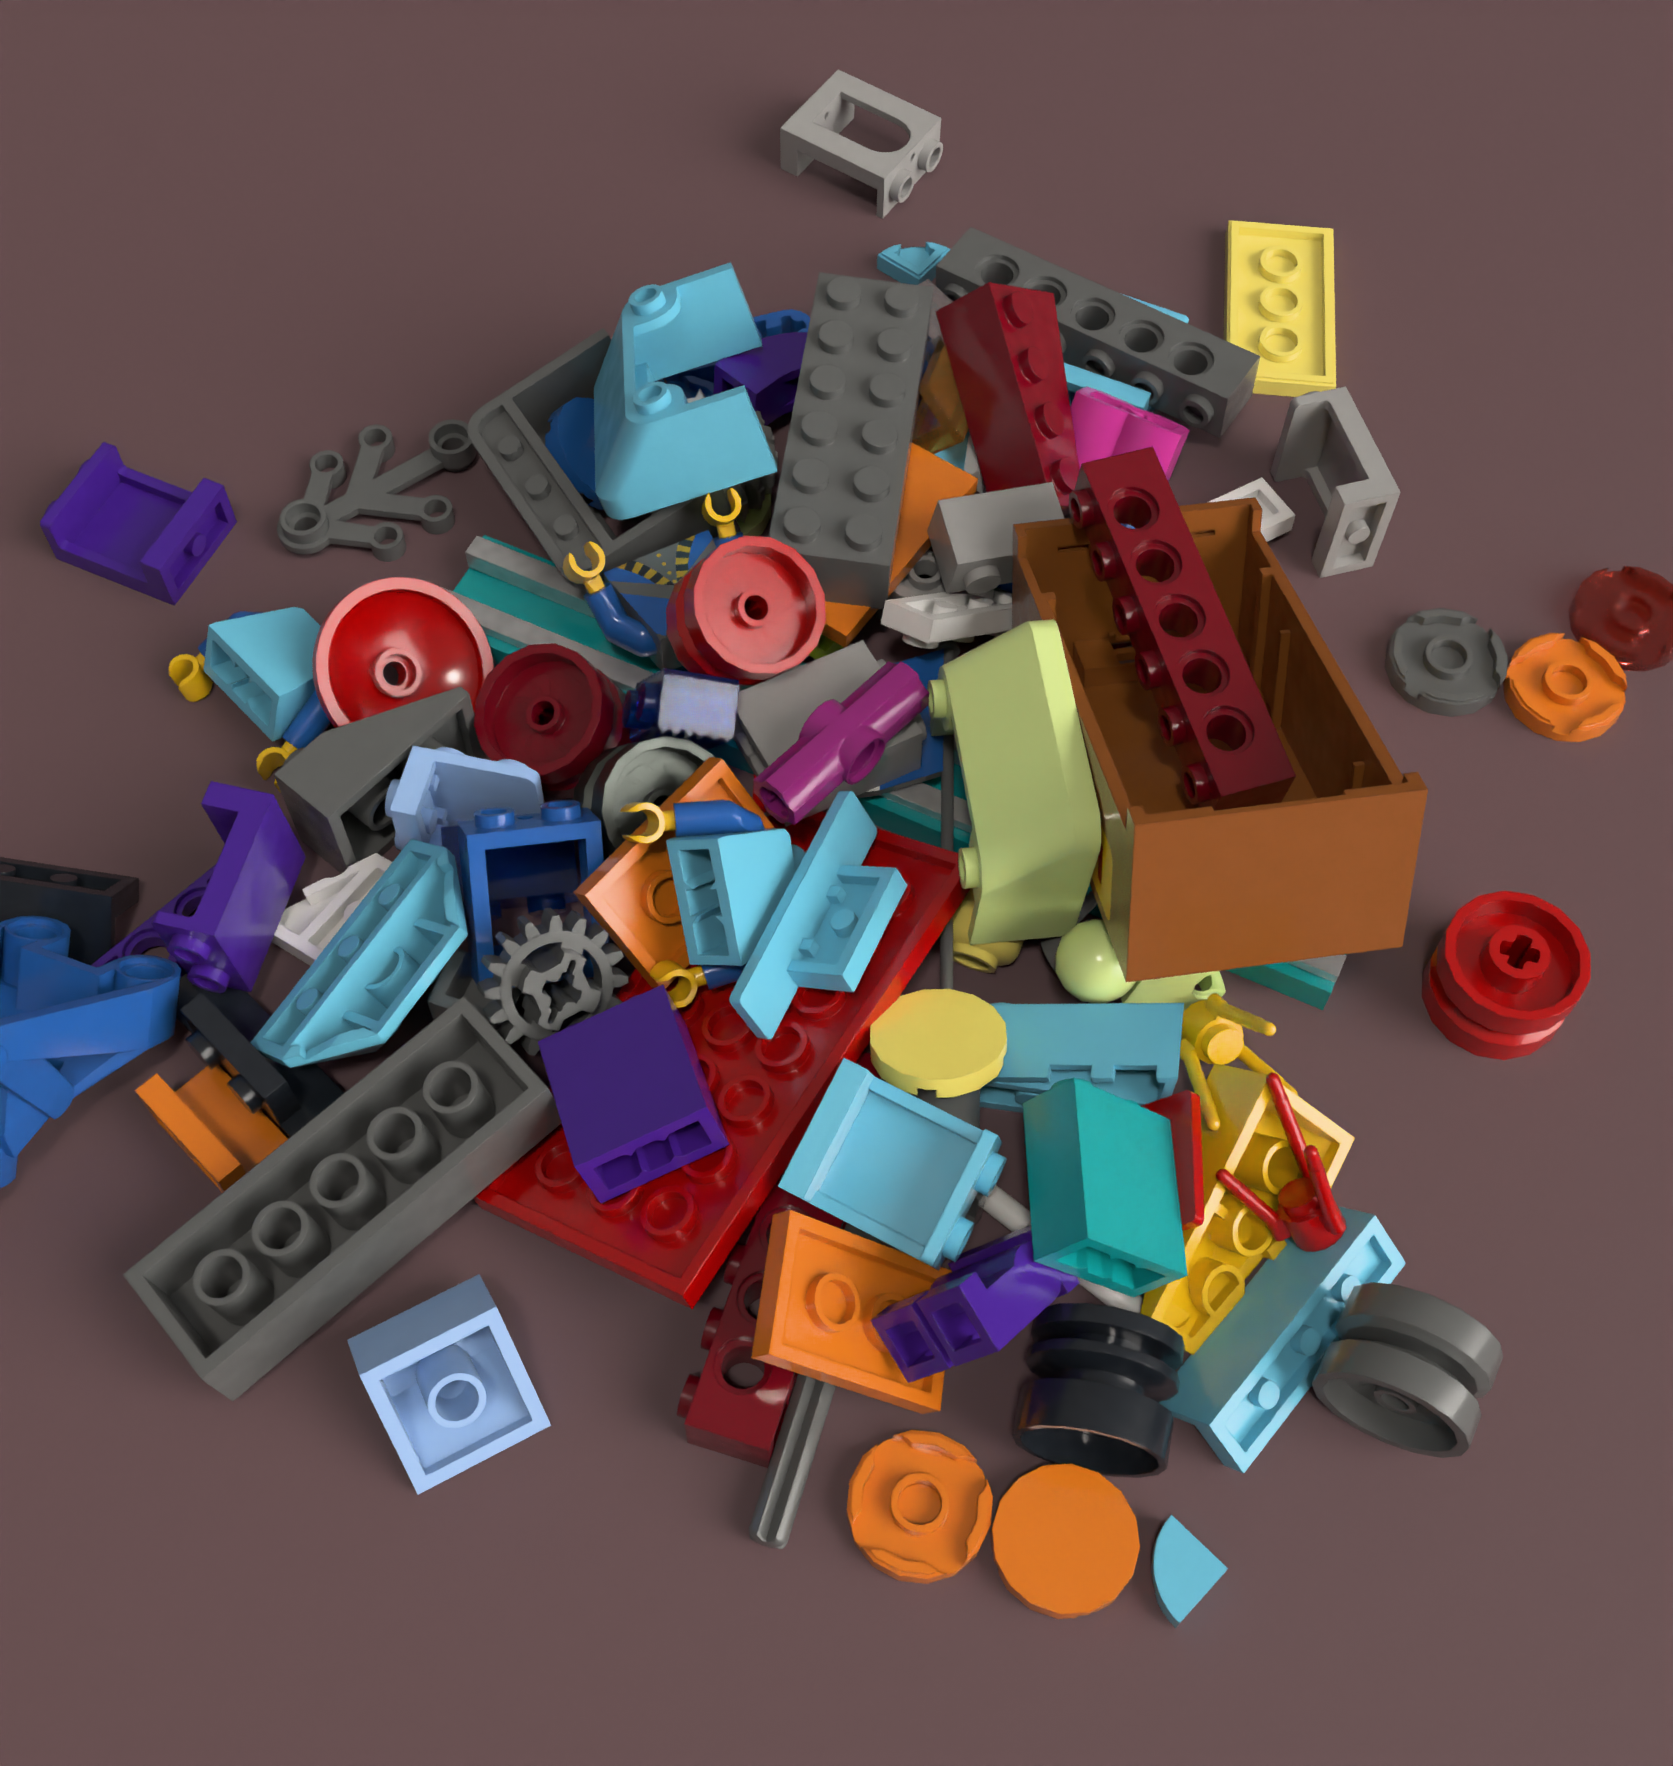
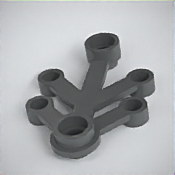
[277,419,477,562]

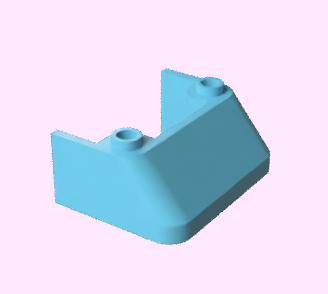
[594,262,777,520]

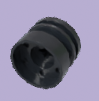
[1012,1303,1185,1478]

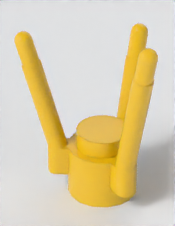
[1180,993,1298,1131]

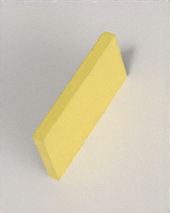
[1224,220,1336,397]

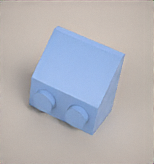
[347,1274,551,1495]

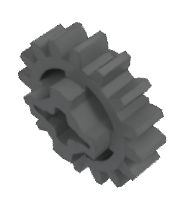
[477,908,628,1056]

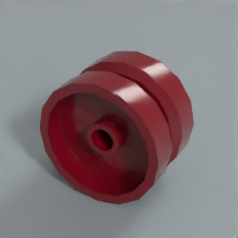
[474,643,635,799]

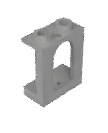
[780,69,943,219]

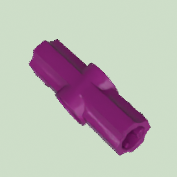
[753,661,929,825]

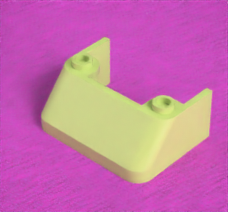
[927,619,1101,945]

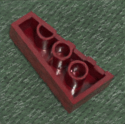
[935,282,1080,515]

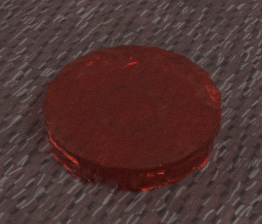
[1568,566,1673,672]

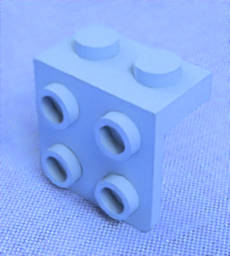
[385,745,544,851]

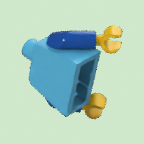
[168,607,331,793]
[620,799,805,1008]

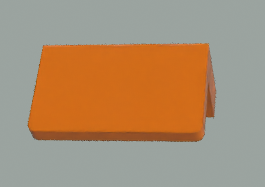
[134,1065,288,1193]

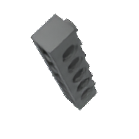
[935,227,1260,438]

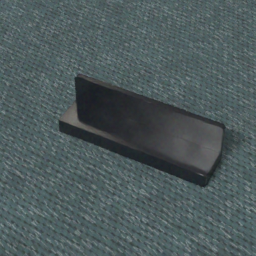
[0,857,139,965]

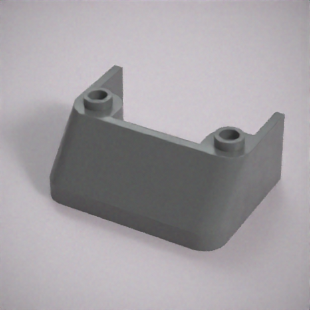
[467,328,741,583]

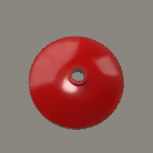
[312,577,494,728]

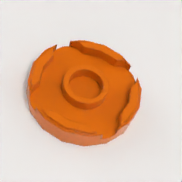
[1503,633,1627,742]
[846,1430,993,1584]
[990,1463,1140,1619]

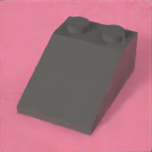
[274,687,485,874]

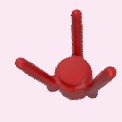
[1216,1072,1347,1252]

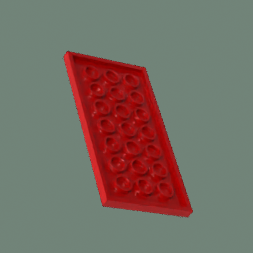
[473,811,971,1309]

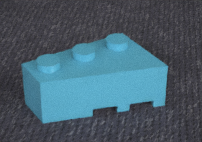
[980,1002,1184,1113]

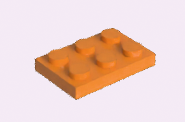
[573,757,774,989]
[751,1210,952,1414]

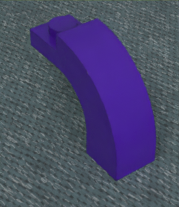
[713,332,808,426]

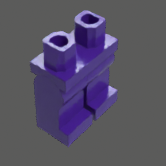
[870,1225,1080,1383]

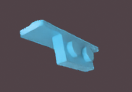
[729,791,907,1039]

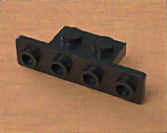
[176,974,344,1138]

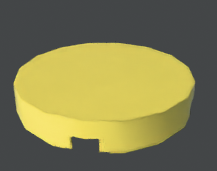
[870,989,1007,1098]

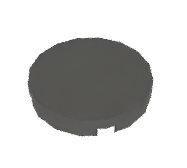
[1384,608,1508,717]

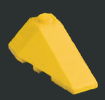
[1140,1063,1355,1355]

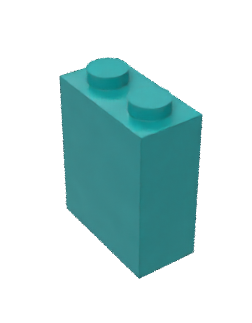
[1023,1077,1188,1297]

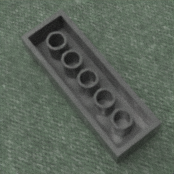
[769,272,934,609]
[123,996,561,1401]

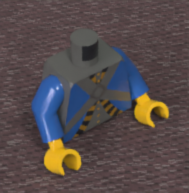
[563,488,743,671]

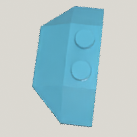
[250,839,468,1068]

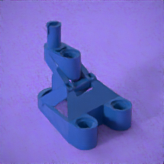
[0,916,181,1189]

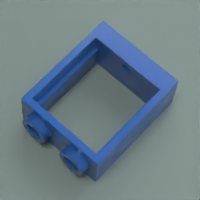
[457,800,610,988]

